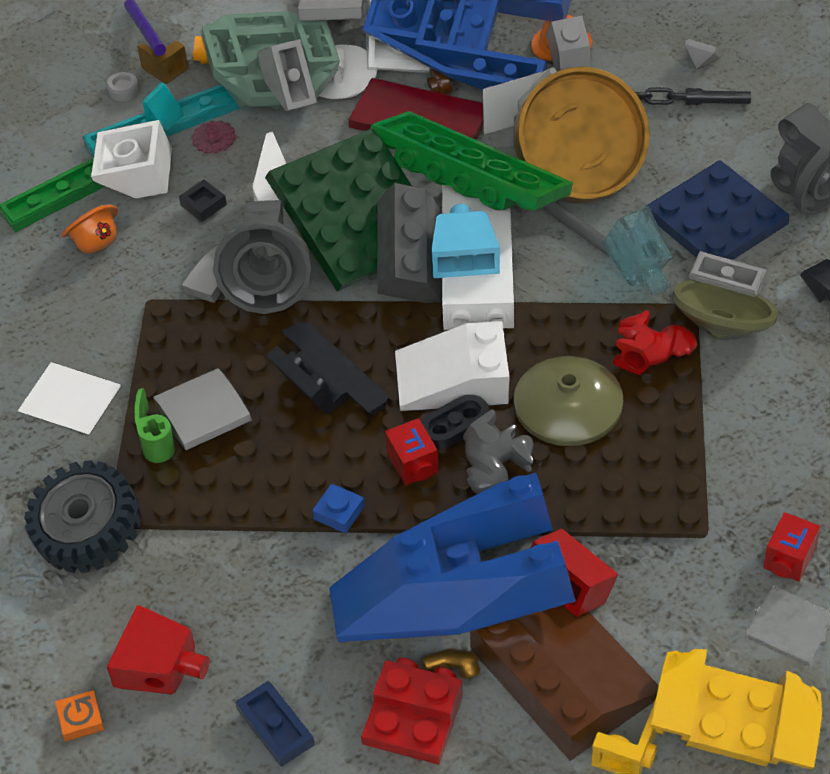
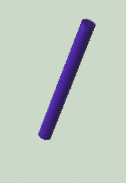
[124,0,166,56]

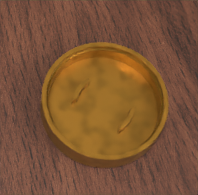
[514,67,650,203]

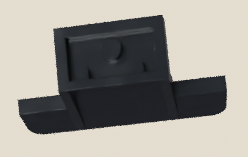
[266,322,387,416]

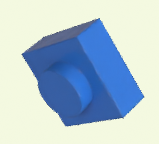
[312,483,365,534]

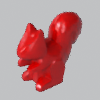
[613,310,697,375]

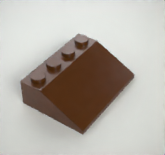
[470,605,659,761]

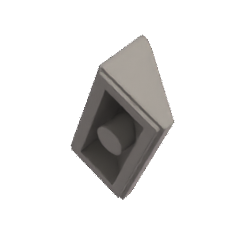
[688,251,766,297]

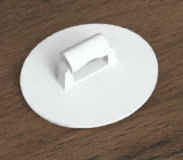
[319,45,377,99]

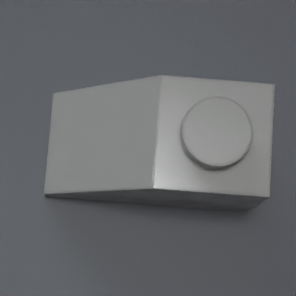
[546,16,591,71]
[257,39,317,111]

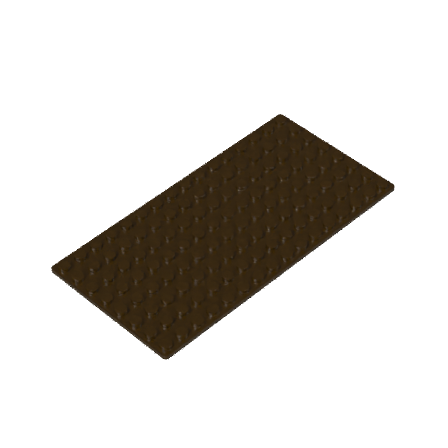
[117,299,709,538]

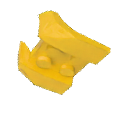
[650,649,822,770]

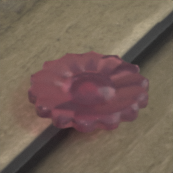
[191,121,236,154]

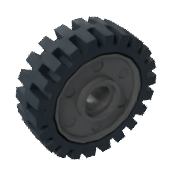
[24,460,141,573]

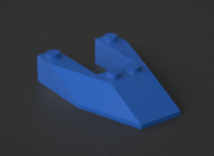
[363,0,571,90]
[329,473,575,642]

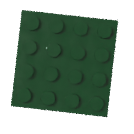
[265,128,413,292]

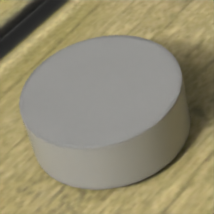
[106,72,139,102]

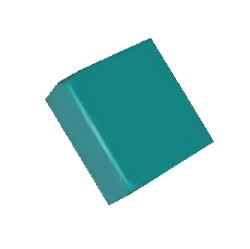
[142,82,183,132]

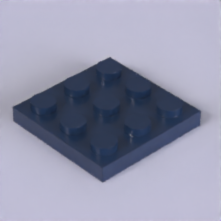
[645,160,790,260]

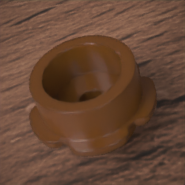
[426,70,453,95]

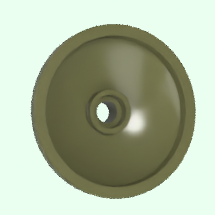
[672,280,778,338]
[514,356,623,446]

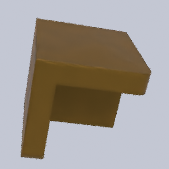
[137,40,189,84]

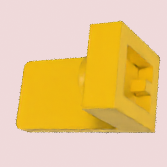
[592,699,665,774]

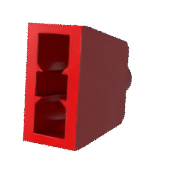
[107,605,210,695]

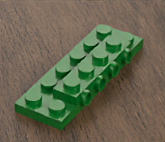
[370,111,573,211]

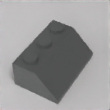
[377,183,442,303]

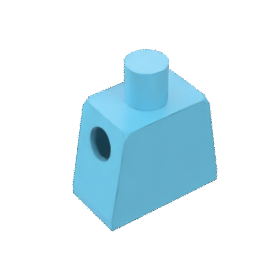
[432,204,500,278]

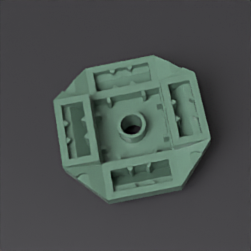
[201,11,340,111]

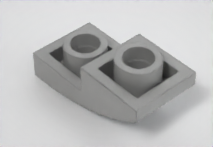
[182,245,221,303]

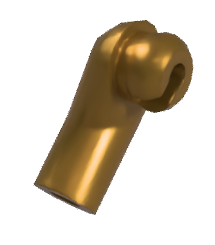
[421,648,481,679]

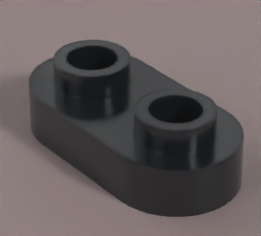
[422,395,488,449]

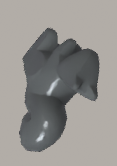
[463,409,534,494]

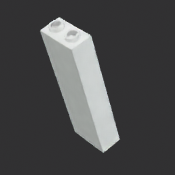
[442,185,514,330]

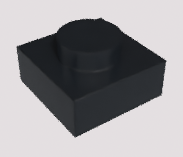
[179,180,227,222]

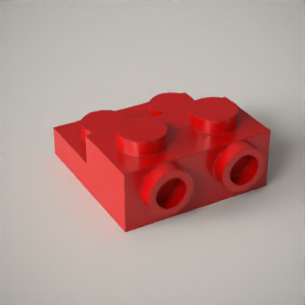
[361,658,463,765]

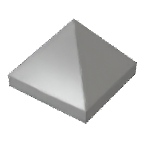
[685,39,721,69]

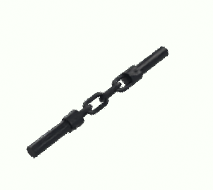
[635,87,751,105]

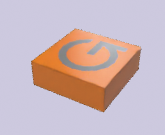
[55,690,104,742]

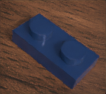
[235,681,315,767]

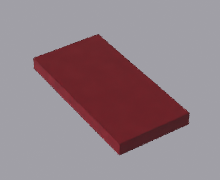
[348,78,484,140]

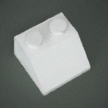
[91,120,172,199]

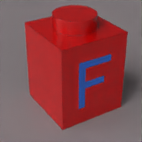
[385,418,439,486]
[763,512,821,582]

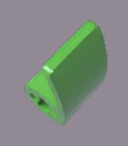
[134,388,175,463]

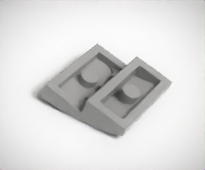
[153,368,252,450]

